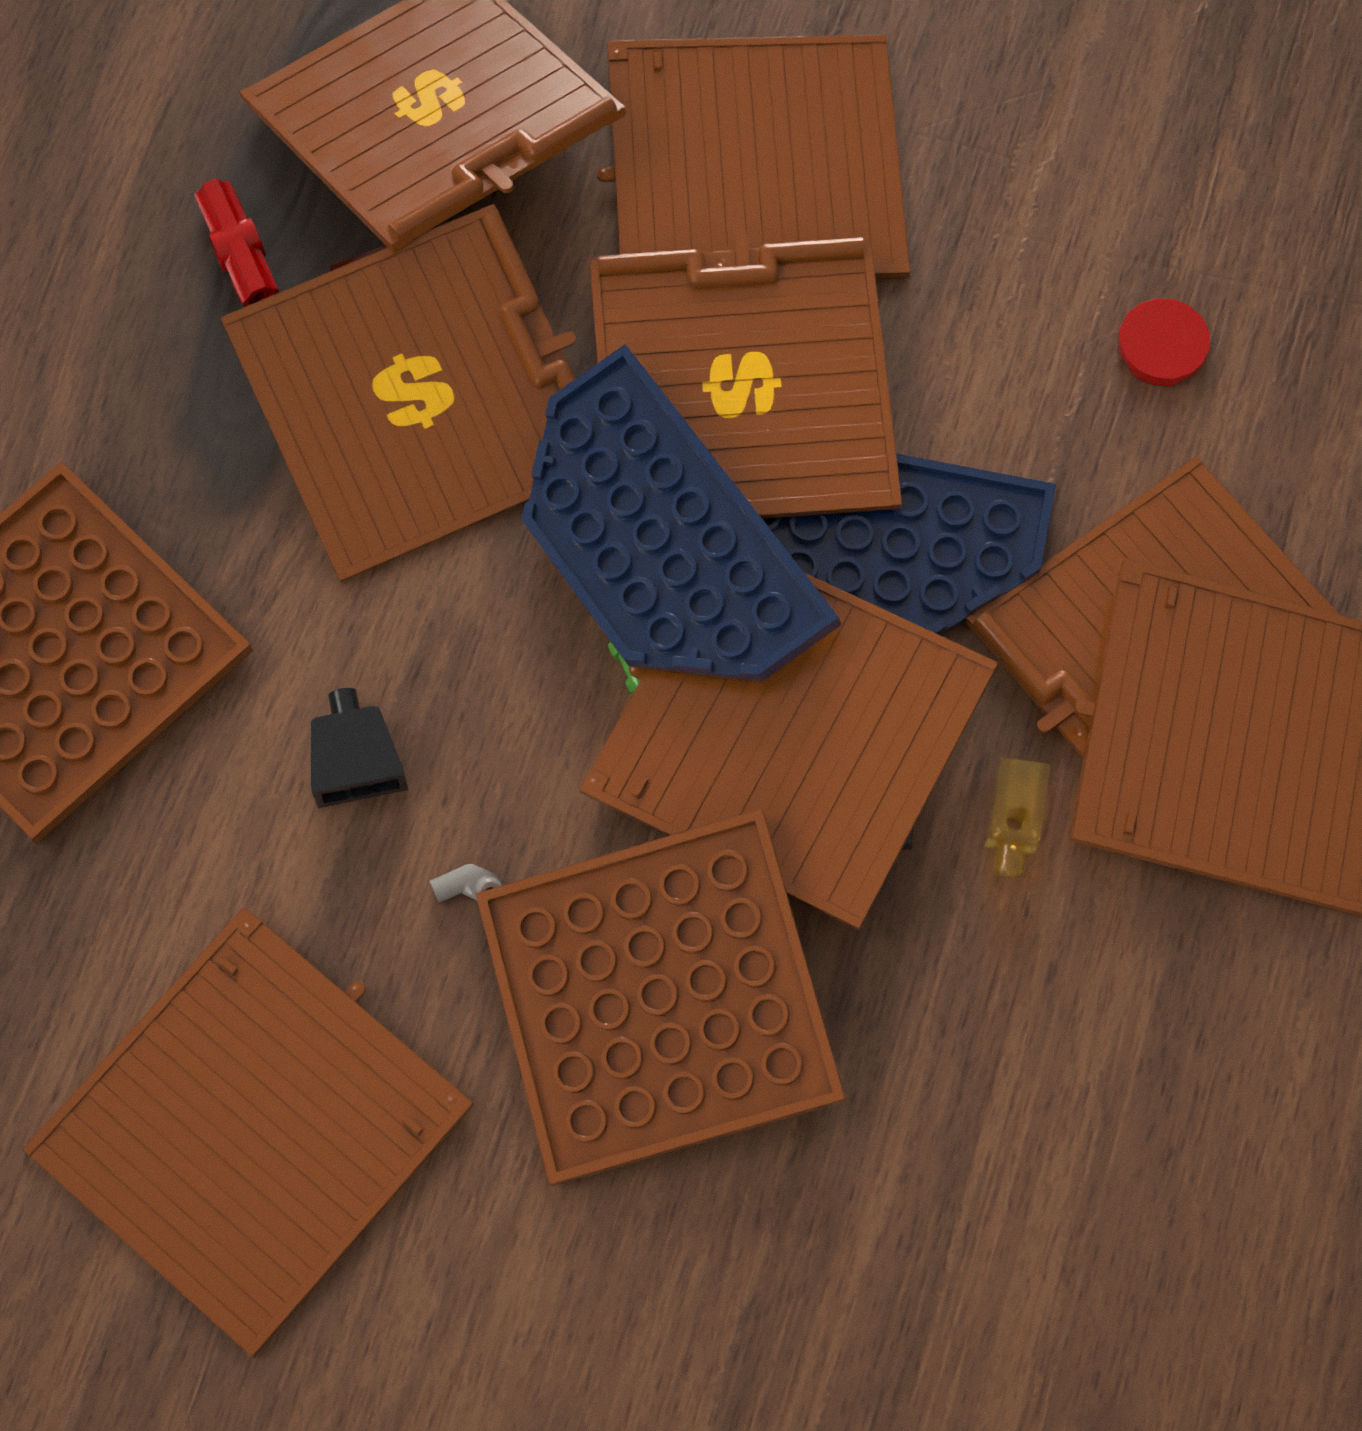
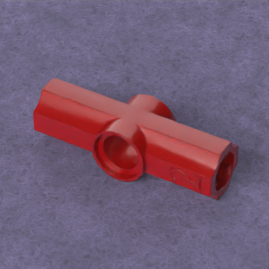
[194,179,280,308]

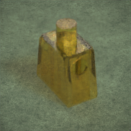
[984,757,1051,877]

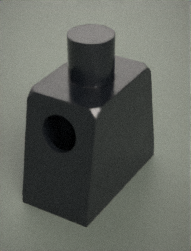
[311,688,408,808]

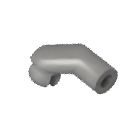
[429,864,503,903]

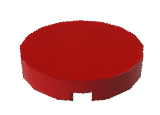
[1118,298,1210,386]

